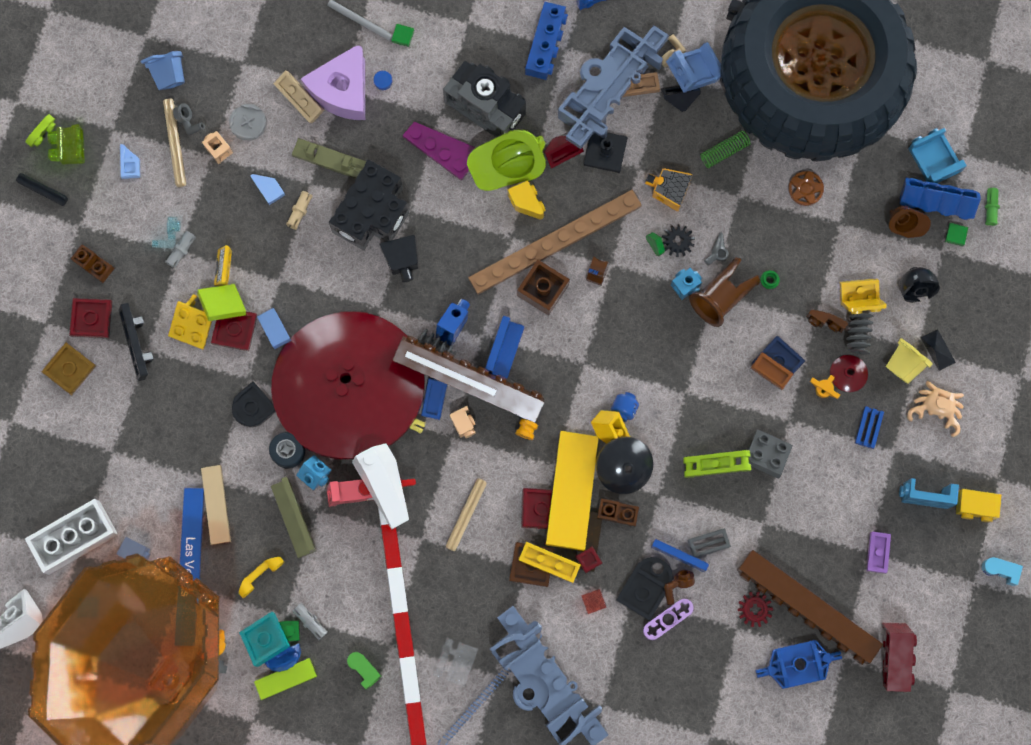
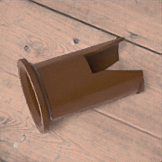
[689,257,760,327]

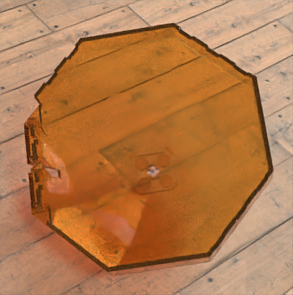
[28,553,220,745]

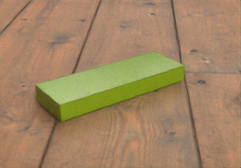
[254,658,317,700]

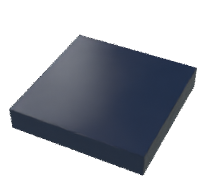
[751,336,805,374]

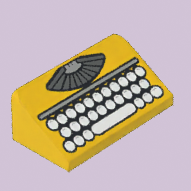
[214,245,232,286]

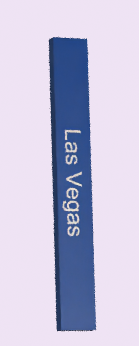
[175,488,204,646]

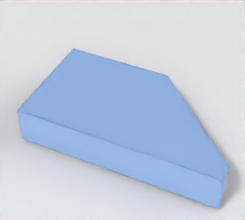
[120,144,140,179]

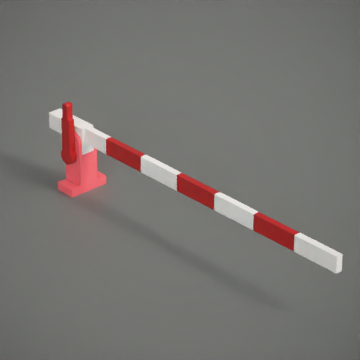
[326,478,427,745]

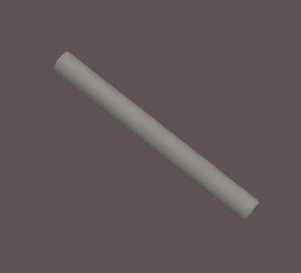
[327,0,393,41]

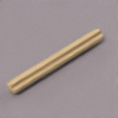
[163,98,186,187]

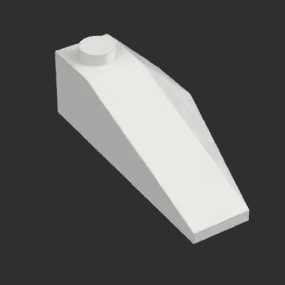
[352,444,409,529]
[0,589,43,649]

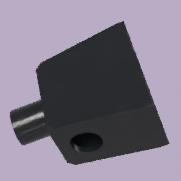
[379,235,418,282]

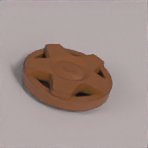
[788,171,824,206]

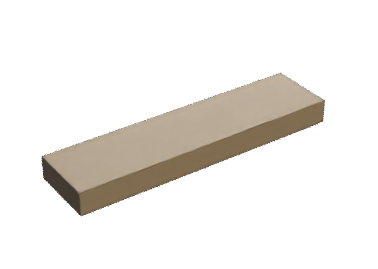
[201,465,231,545]

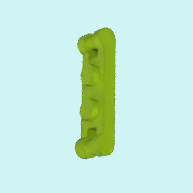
[683,450,751,478]

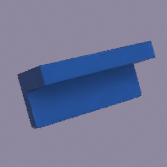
[485,316,524,379]

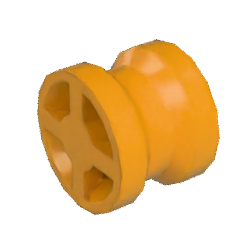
[515,419,538,440]

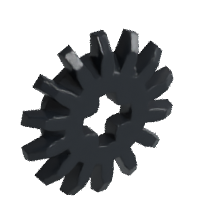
[661,224,695,257]

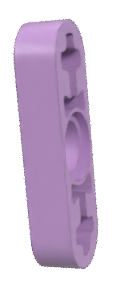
[643,599,693,640]

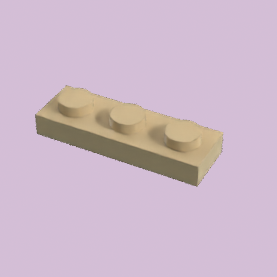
[273,70,324,123]

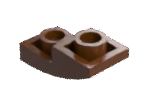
[71,245,115,283]
[806,310,849,333]
[598,499,639,527]

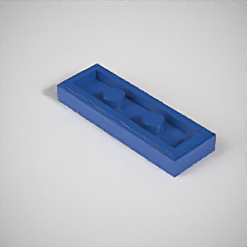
[651,539,709,572]

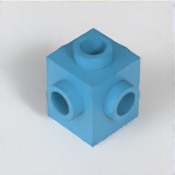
[671,268,702,300]
[296,455,331,490]

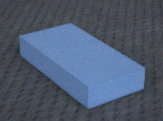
[257,308,291,349]

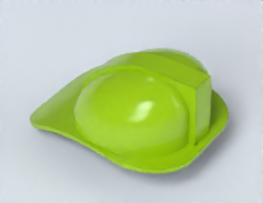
[467,130,546,191]

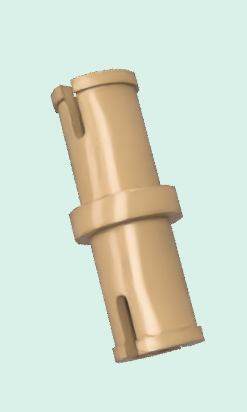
[286,191,313,230]

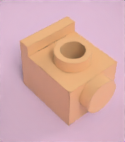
[202,131,233,164]
[450,406,476,438]

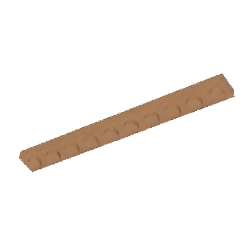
[468,189,642,295]

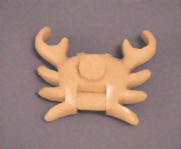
[907,381,964,437]

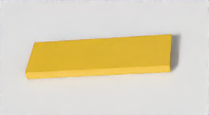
[546,431,598,551]

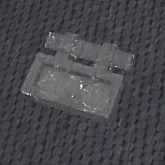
[433,638,478,687]

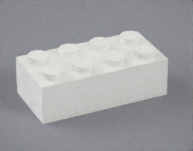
[25,499,118,575]

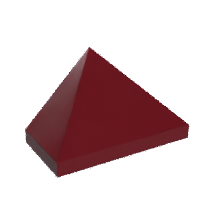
[544,136,584,169]

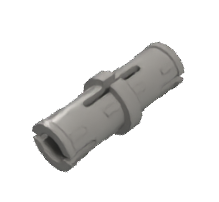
[165,231,196,269]
[292,603,328,641]

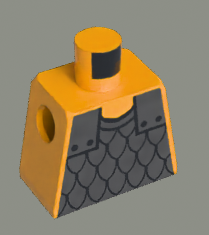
[645,169,692,211]

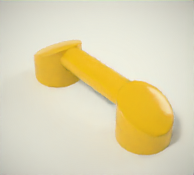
[239,557,285,598]

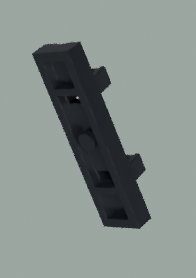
[118,303,154,381]

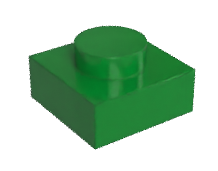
[279,620,300,641]

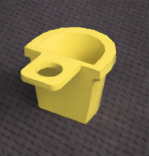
[886,338,933,384]

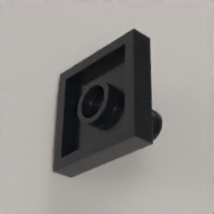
[584,133,628,173]

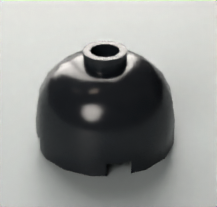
[900,267,940,303]

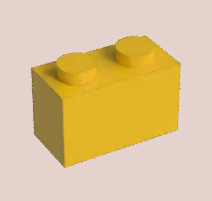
[956,489,1002,522]

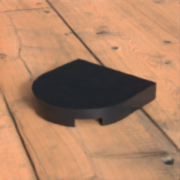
[232,381,276,427]

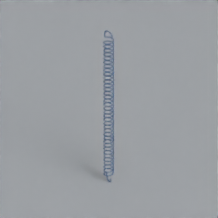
[438,632,542,745]

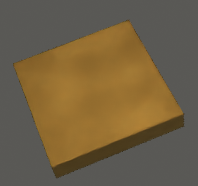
[41,342,96,395]

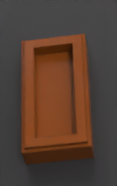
[750,352,794,390]

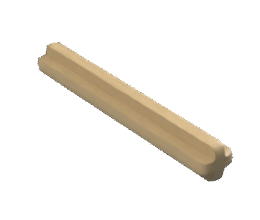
[446,478,487,551]

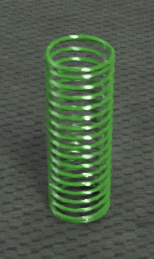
[700,131,751,168]

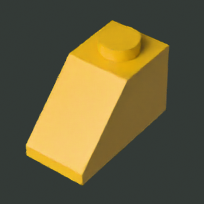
[591,410,630,444]

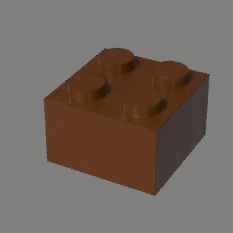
[517,260,570,316]

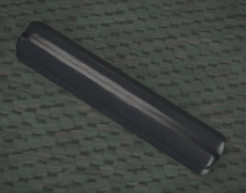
[16,173,68,206]

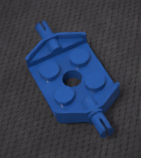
[755,640,842,689]

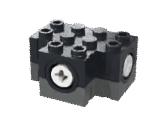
[443,61,526,138]
[329,159,409,251]

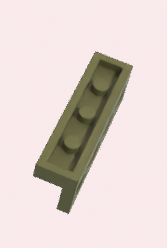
[271,477,317,559]

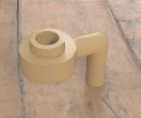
[662,34,686,67]

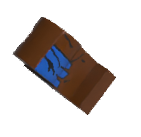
[586,257,609,286]

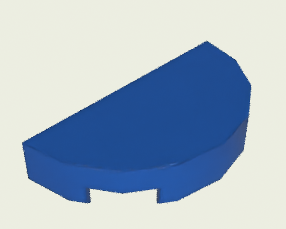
[265,643,301,672]

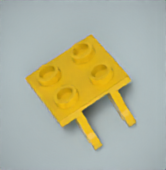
[168,294,212,349]

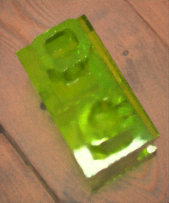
[47,124,85,164]

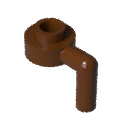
[664,569,695,605]

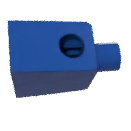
[435,299,470,346]

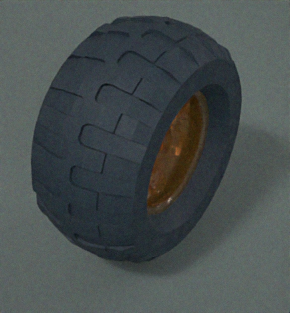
[720,0,917,161]

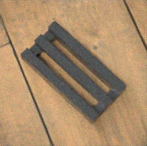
[687,528,731,558]

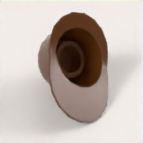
[889,206,931,238]

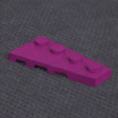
[403,122,476,181]

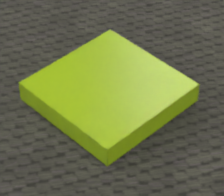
[197,284,246,321]

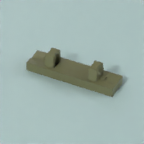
[292,138,366,179]

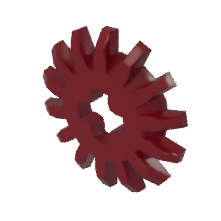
[737,592,773,627]

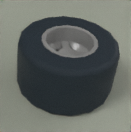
[269,432,305,469]

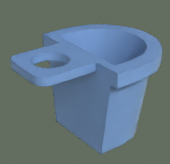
[141,51,185,90]

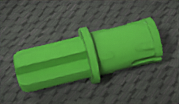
[984,188,1000,226]

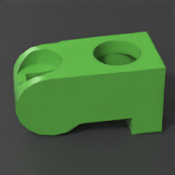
[347,652,382,690]

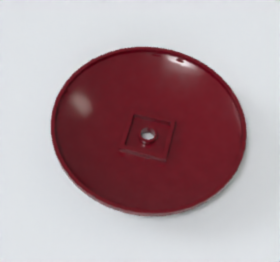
[271,312,425,459]

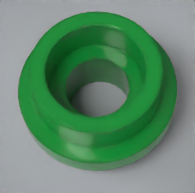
[760,270,780,289]

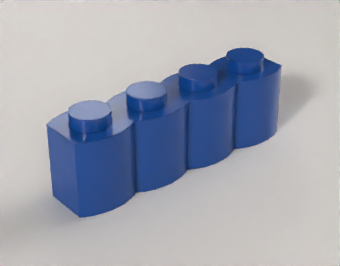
[899,178,981,220]

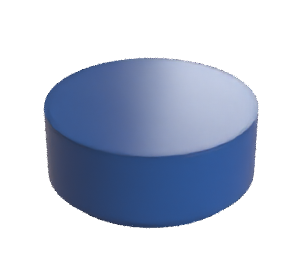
[374,71,392,90]

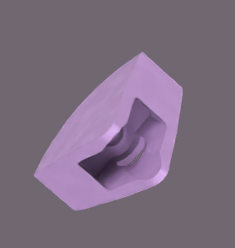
[301,46,365,120]

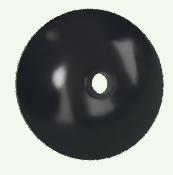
[596,437,654,494]

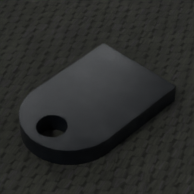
[616,557,673,621]

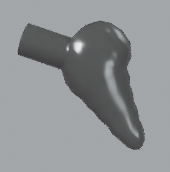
[704,232,729,266]

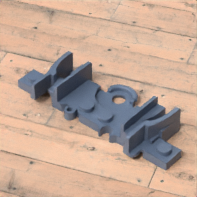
[558,26,669,149]
[489,606,608,745]

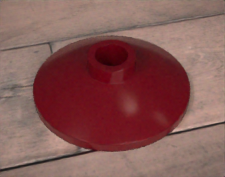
[830,355,868,392]

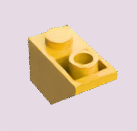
[507,180,546,219]

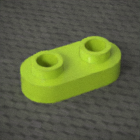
[25,114,56,147]

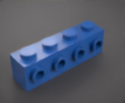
[525,1,568,80]

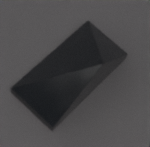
[660,85,701,112]
[921,329,956,371]

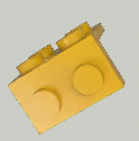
[840,278,887,314]

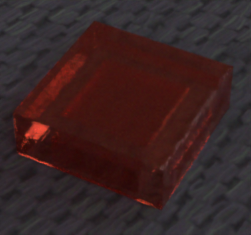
[581,589,607,614]

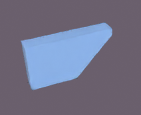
[250,174,285,205]

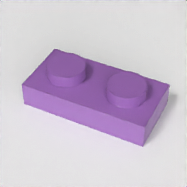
[866,532,891,574]

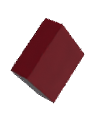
[575,546,602,574]

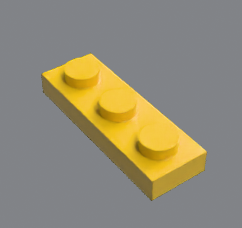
[519,542,581,583]

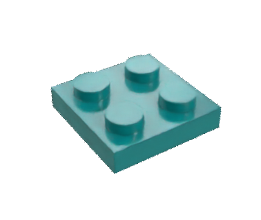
[239,612,290,667]

